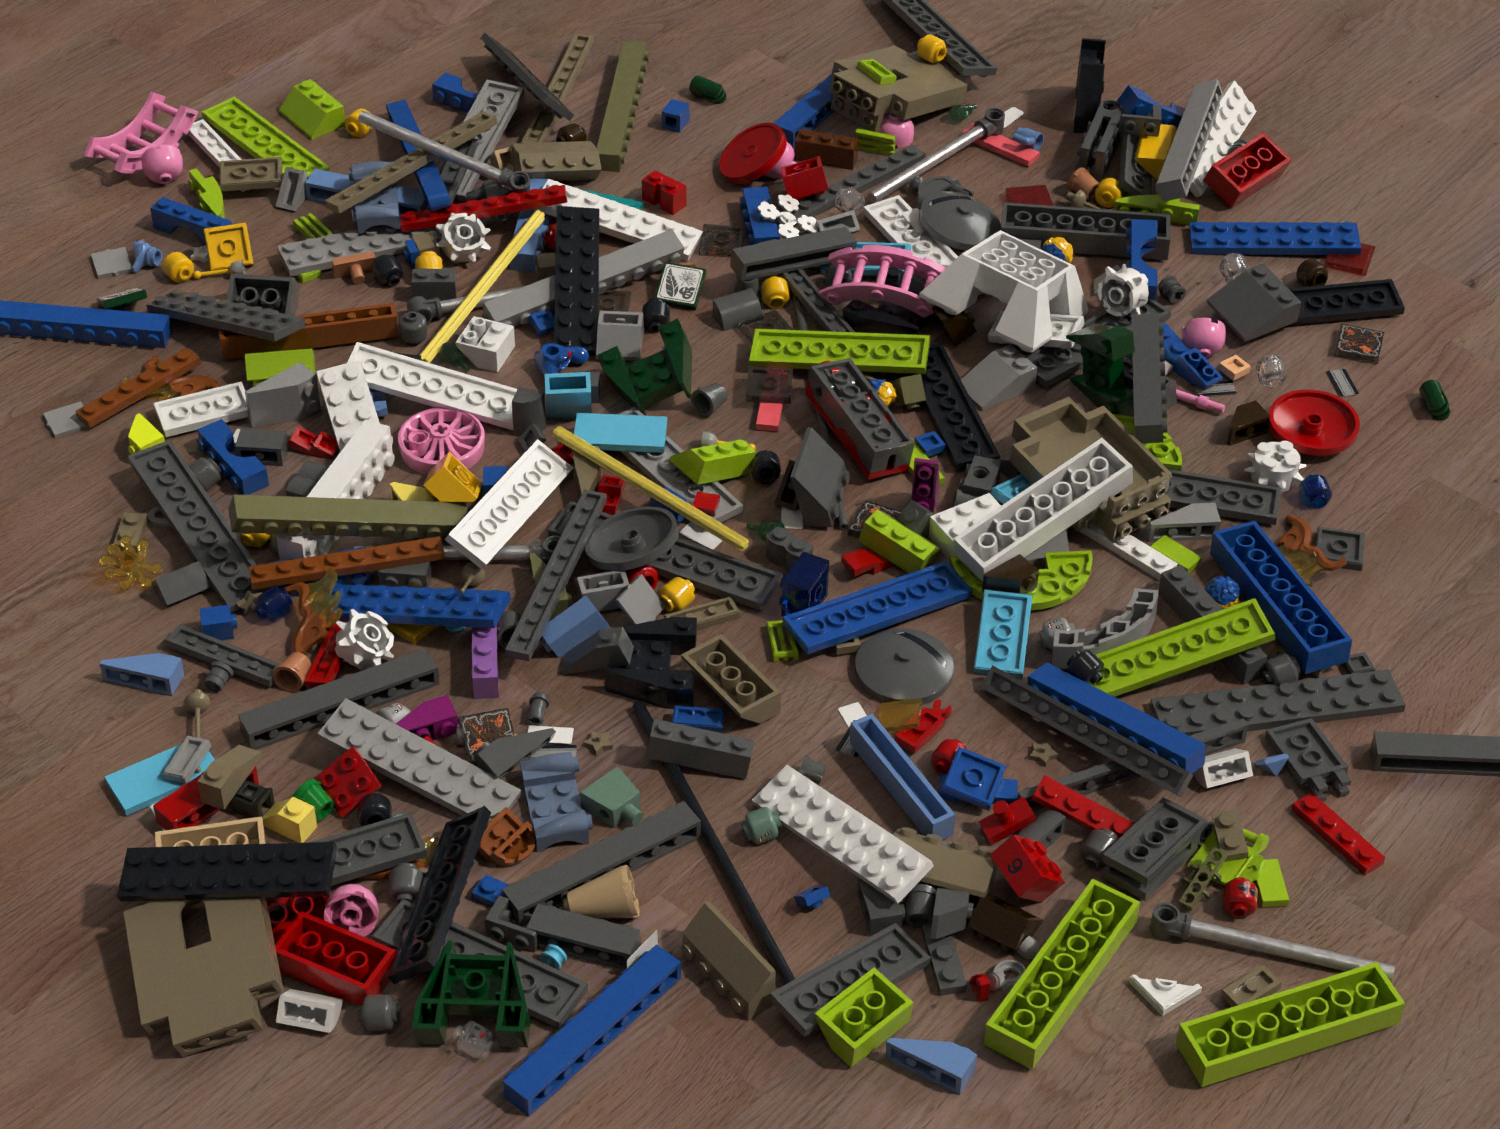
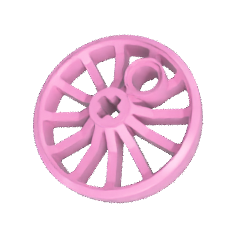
[398,407,485,475]

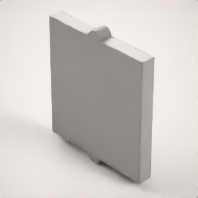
[91,247,132,279]
[43,401,89,438]
[615,574,665,625]

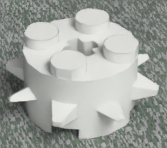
[436,213,491,263]
[1098,264,1149,320]
[1244,441,1307,492]
[335,609,394,670]

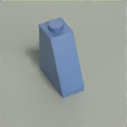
[540,596,611,658]

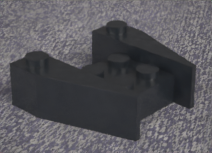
[1073,38,1106,133]
[842,267,940,335]
[604,617,697,709]

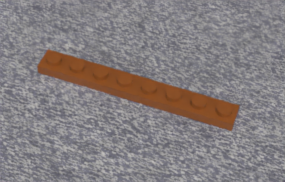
[248,536,445,590]

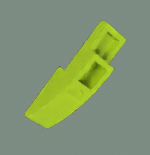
[188,168,225,218]
[1114,195,1200,225]

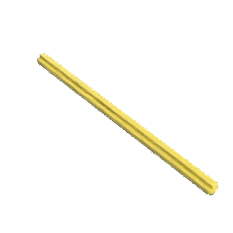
[418,210,545,363]
[553,426,749,551]

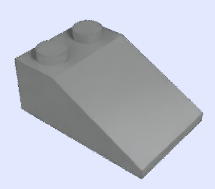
[961,344,1037,411]
[245,362,321,428]

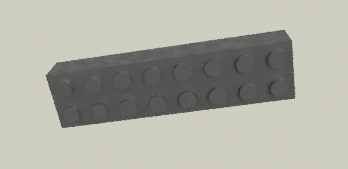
[1001,202,1171,260]

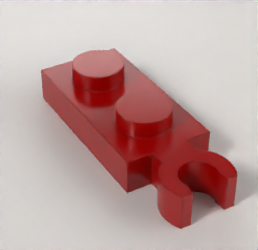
[894,699,952,754]

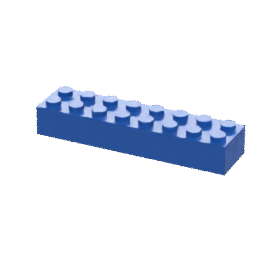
[1210,520,1352,674]

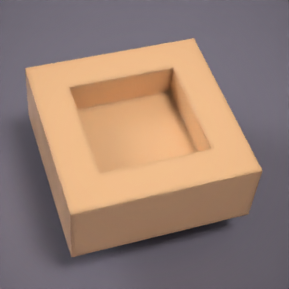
[1219,355,1251,381]

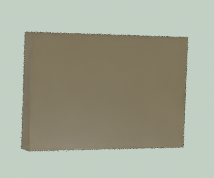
[220,157,283,191]

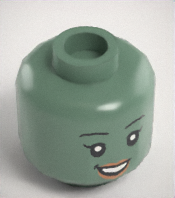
[742,807,782,845]

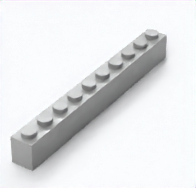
[1155,79,1223,202]
[483,229,684,327]

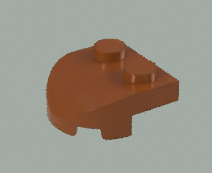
[477,807,535,867]

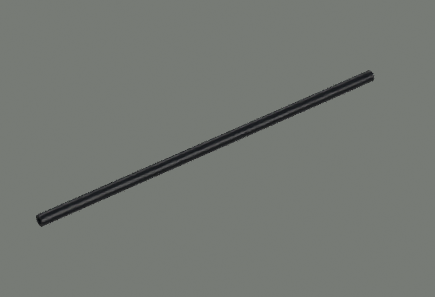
[632,701,796,985]

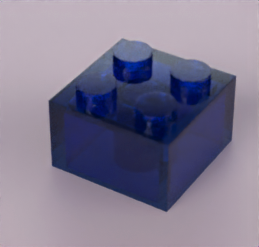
[779,551,829,617]

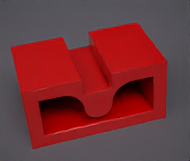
[642,170,687,215]

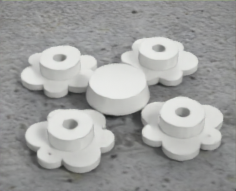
[757,195,818,239]

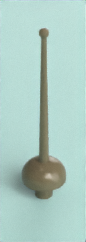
[1066,190,1100,209]
[460,562,485,594]
[185,689,210,773]

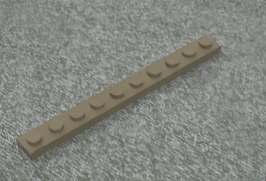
[521,33,594,143]
[325,111,498,214]

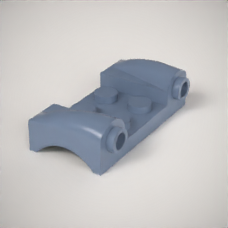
[348,161,401,233]
[520,752,593,852]

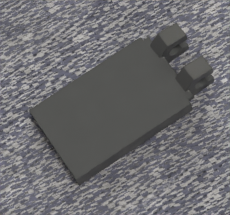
[1265,718,1351,801]

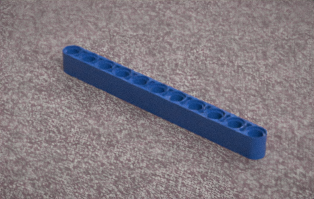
[386,99,451,212]

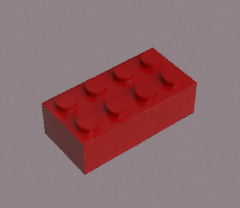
[1203,132,1291,208]
[275,911,396,1005]

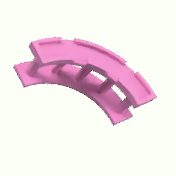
[84,92,199,174]
[818,245,946,318]

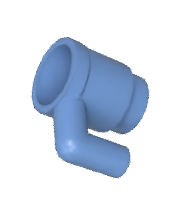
[1012,127,1044,151]

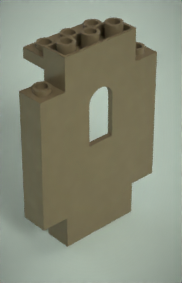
[829,45,968,132]
[1010,397,1172,541]
[123,898,284,1057]

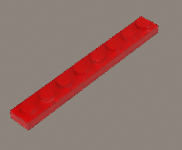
[400,185,568,232]

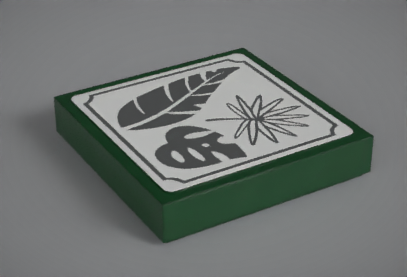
[654,262,707,310]
[96,288,147,309]

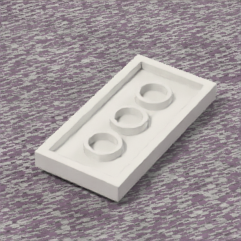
[987,310,1084,349]
[316,360,380,452]
[154,382,249,437]

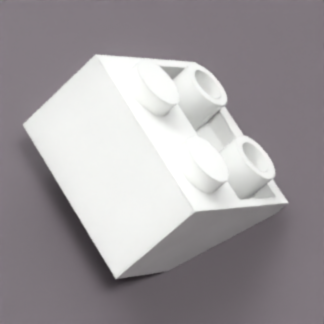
[456,316,515,373]

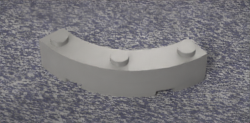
[1052,588,1159,669]

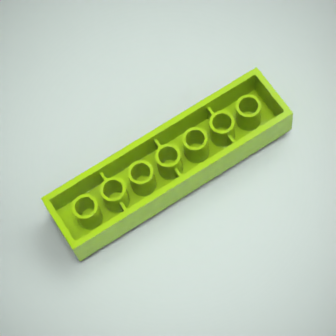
[983,879,1140,1070]
[1176,962,1405,1087]

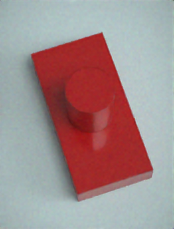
[978,796,1037,845]

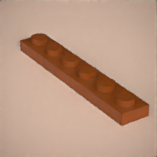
[75,348,201,428]

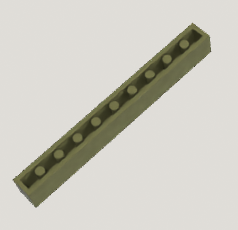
[597,41,650,172]
[228,494,468,539]

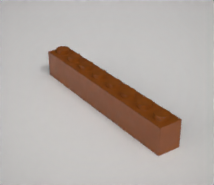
[219,303,399,360]

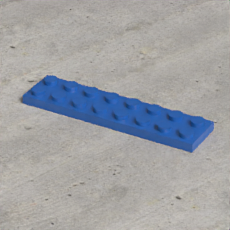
[1189,222,1361,255]
[782,561,972,655]
[313,583,511,628]

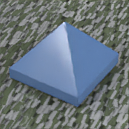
[1255,753,1289,776]

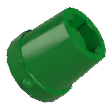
[293,779,335,821]

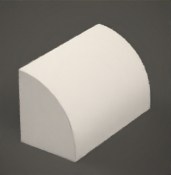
[1193,748,1253,788]
[276,989,343,1033]

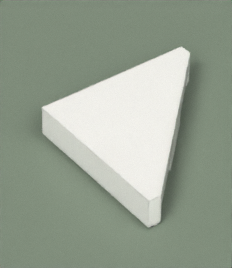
[1129,974,1202,1016]

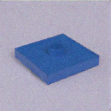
[941,746,1007,811]

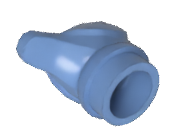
[131,239,162,273]

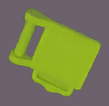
[1188,828,1269,886]

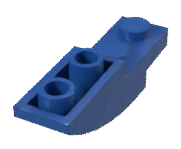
[1163,323,1223,388]

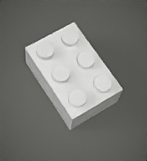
[929,493,1001,560]

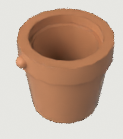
[1067,167,1100,201]
[272,652,311,693]

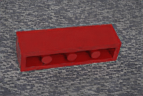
[153,767,259,830]

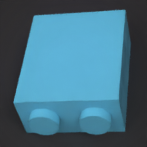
[545,372,592,419]

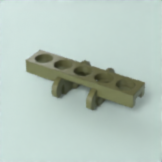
[1179,847,1228,911]

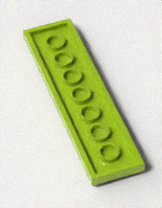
[202,96,330,179]
[749,329,930,374]
[1091,598,1275,697]

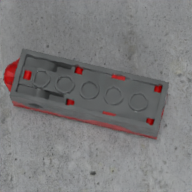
[805,358,915,480]

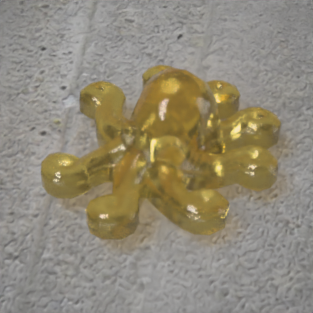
[99,535,162,591]

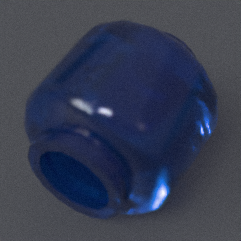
[1299,474,1332,509]
[255,587,293,622]

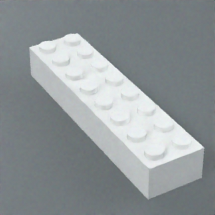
[276,419,395,561]
[953,438,1133,582]

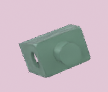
[581,767,644,827]

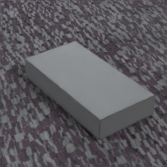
[162,735,211,784]

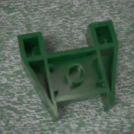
[597,318,692,416]
[1066,325,1135,417]
[412,940,531,1048]

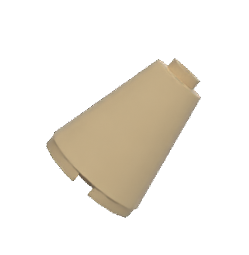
[563,865,640,919]

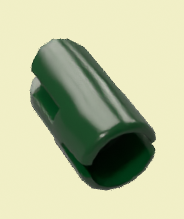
[689,75,727,104]
[1419,380,1450,421]

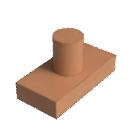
[332,251,376,284]

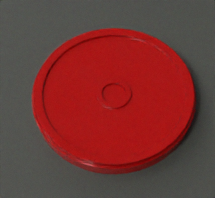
[719,122,787,184]

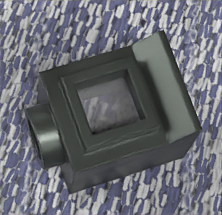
[232,780,275,818]

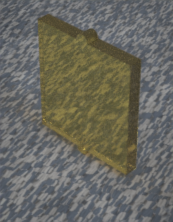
[878,698,923,732]

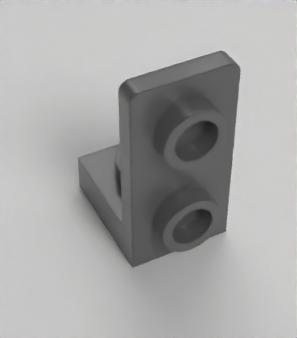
[1118,105,1162,136]
[485,896,538,952]

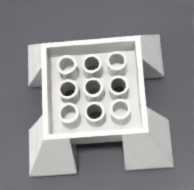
[919,230,1089,353]

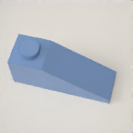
[100,653,184,696]
[885,1038,977,1095]

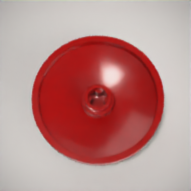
[1268,389,1360,456]

